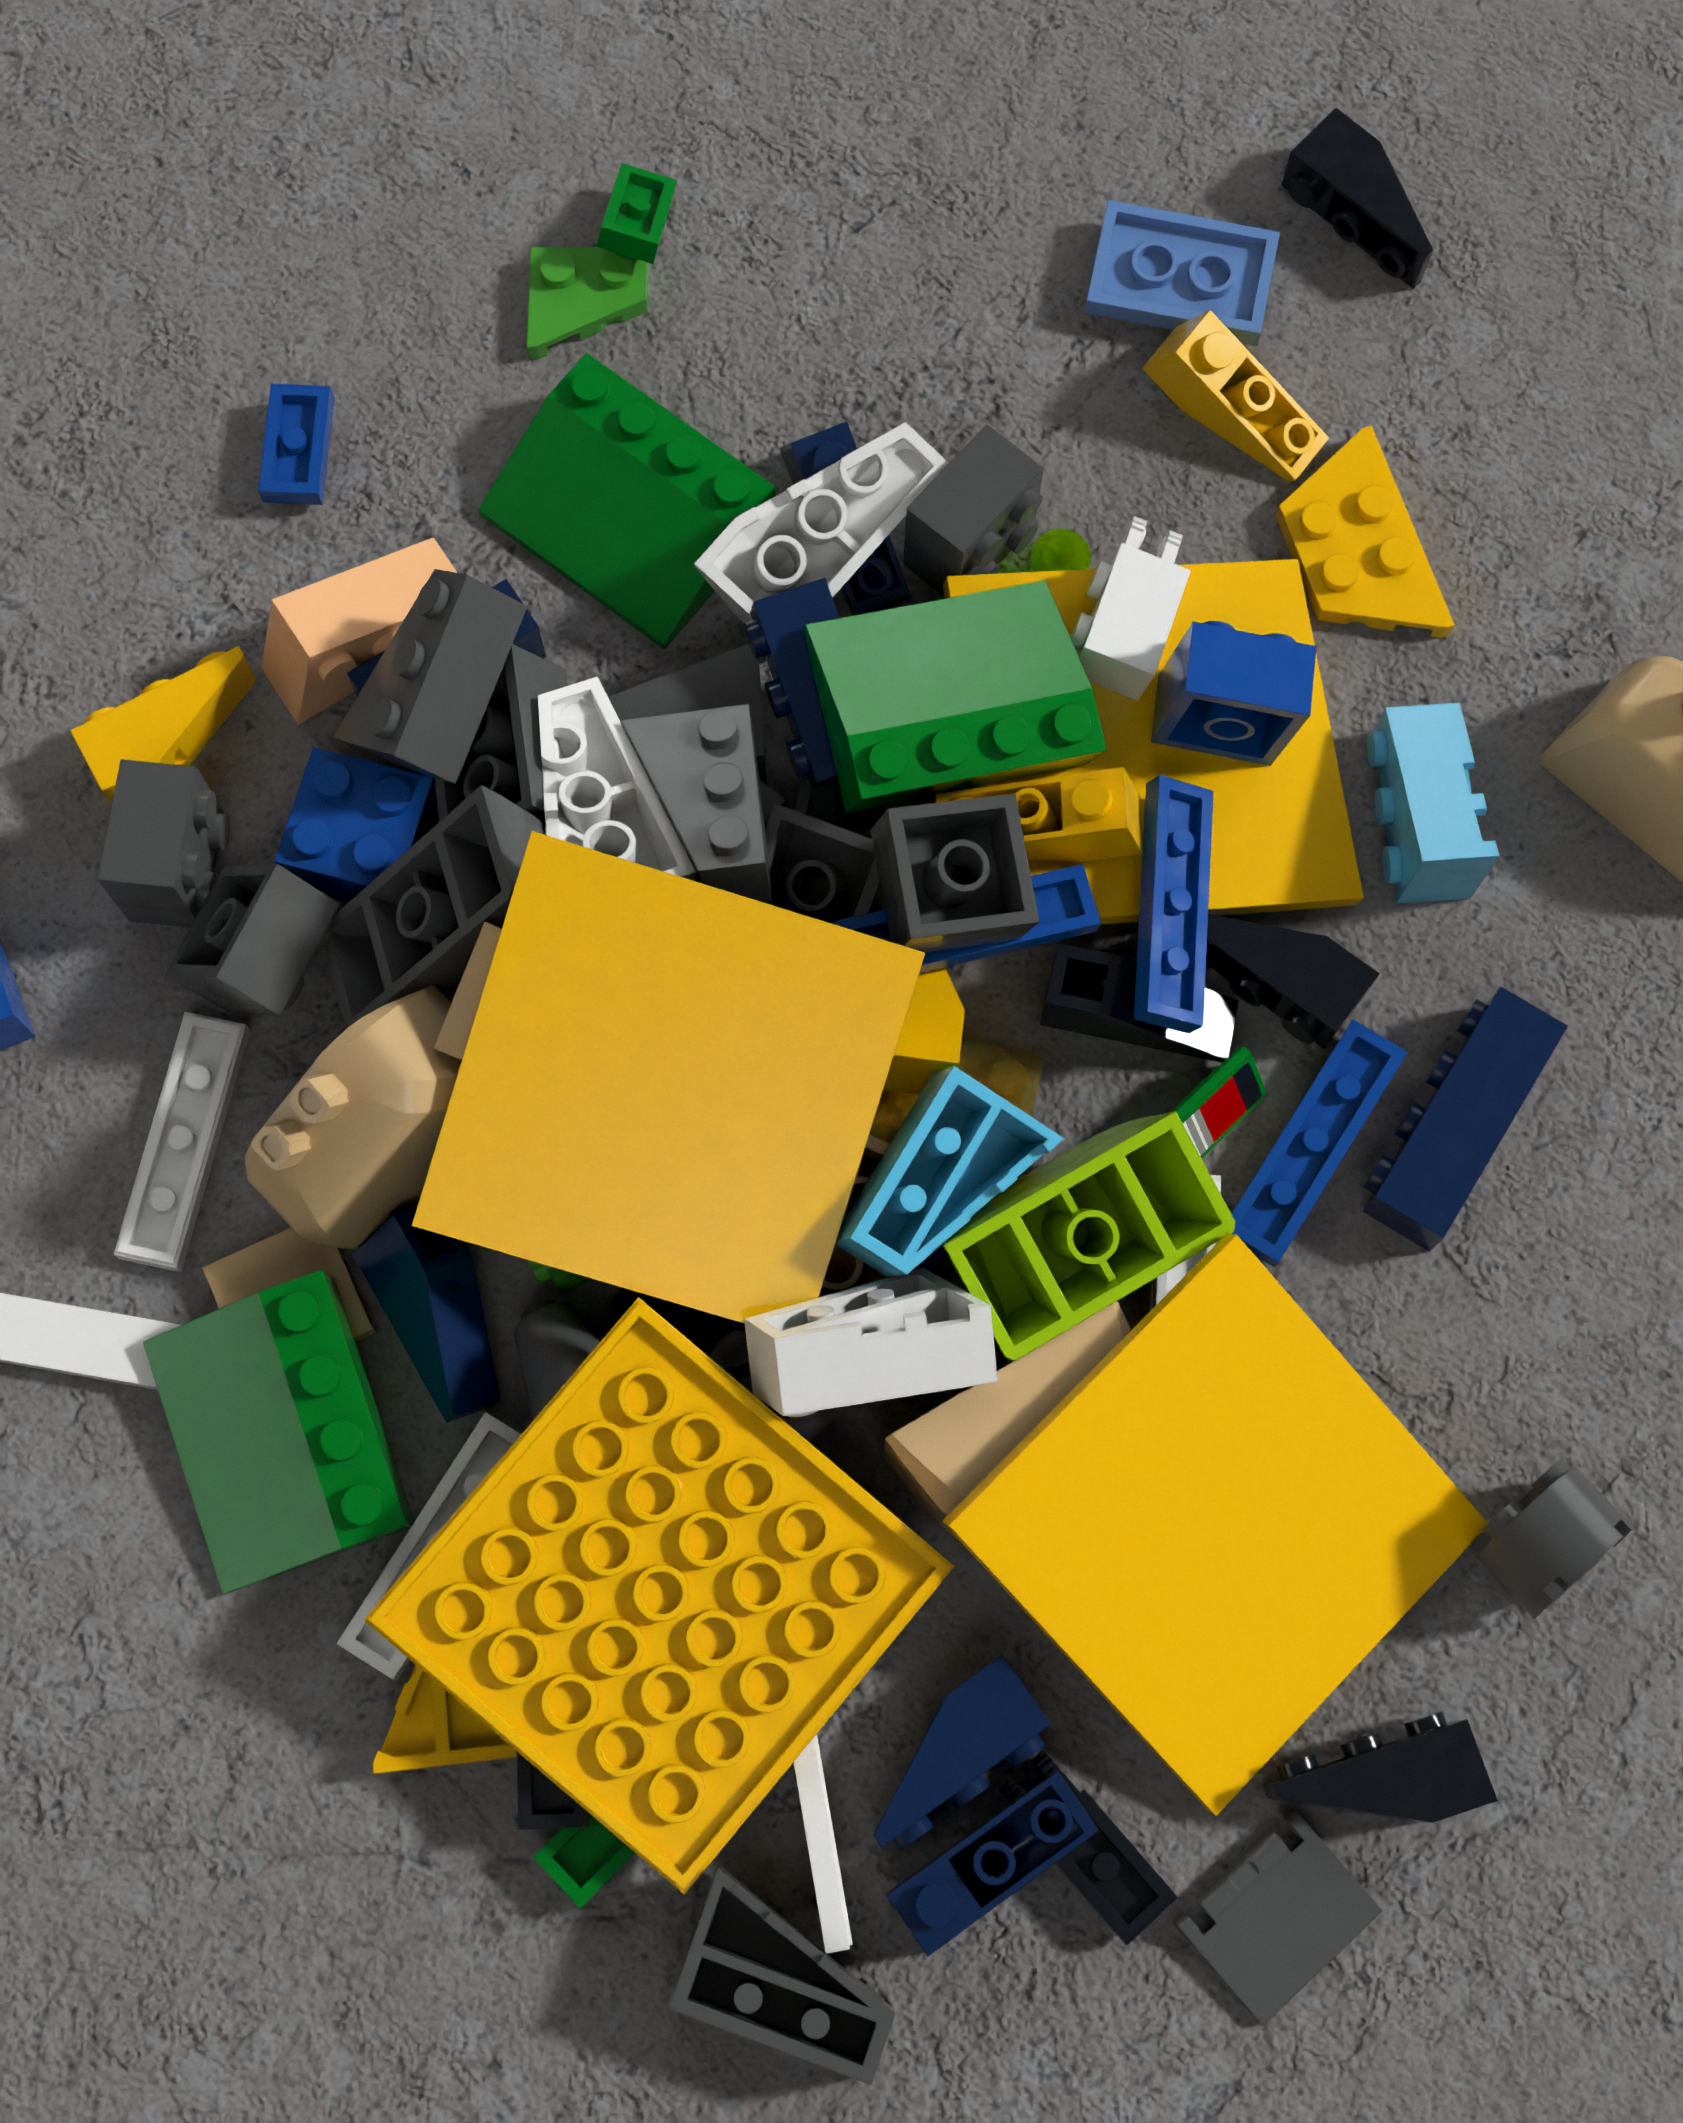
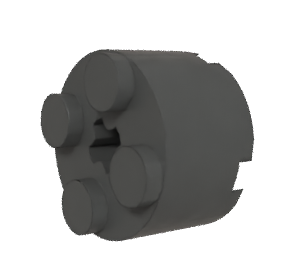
[1472,1459,1635,1619]

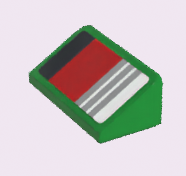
[1171,1046,1266,1158]

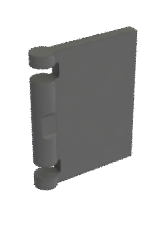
[1173,1808,1383,2026]

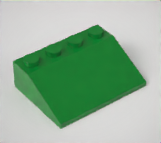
[478,352,776,650]
[803,580,1107,813]
[143,1269,415,1595]

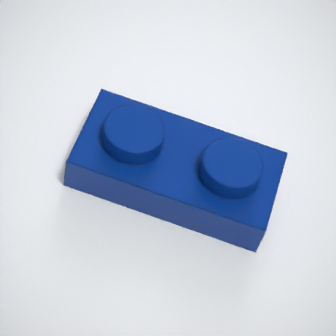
[258,384,334,505]

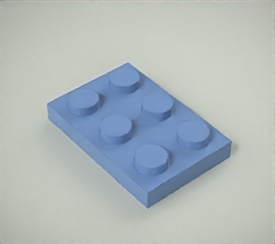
[1085,200,1280,346]

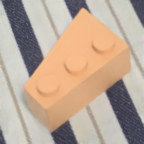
[261,537,457,725]

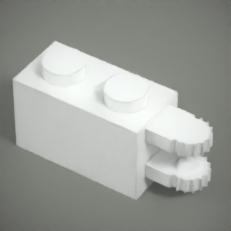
[1070,516,1191,701]

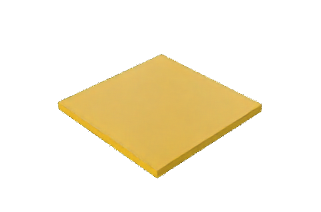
[943,559,1364,925]
[412,831,925,1324]
[942,1233,1488,1816]
[364,1297,955,1895]

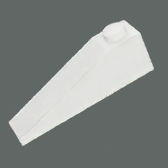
[694,422,949,623]
[538,677,696,881]

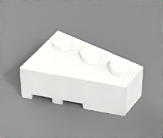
[744,1268,998,1417]

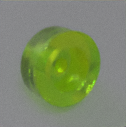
[1029,529,1091,572]

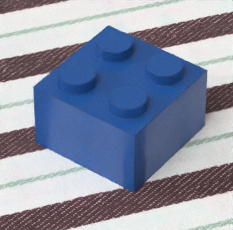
[1151,621,1317,766]
[274,747,439,903]

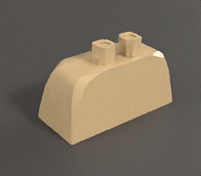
[1540,656,1683,883]
[244,984,462,1250]
[883,1301,1131,1537]

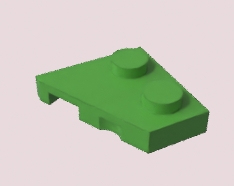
[527,247,649,359]

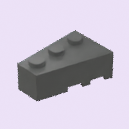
[333,569,528,784]

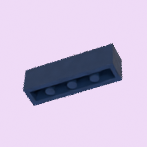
[1363,986,1568,1252]

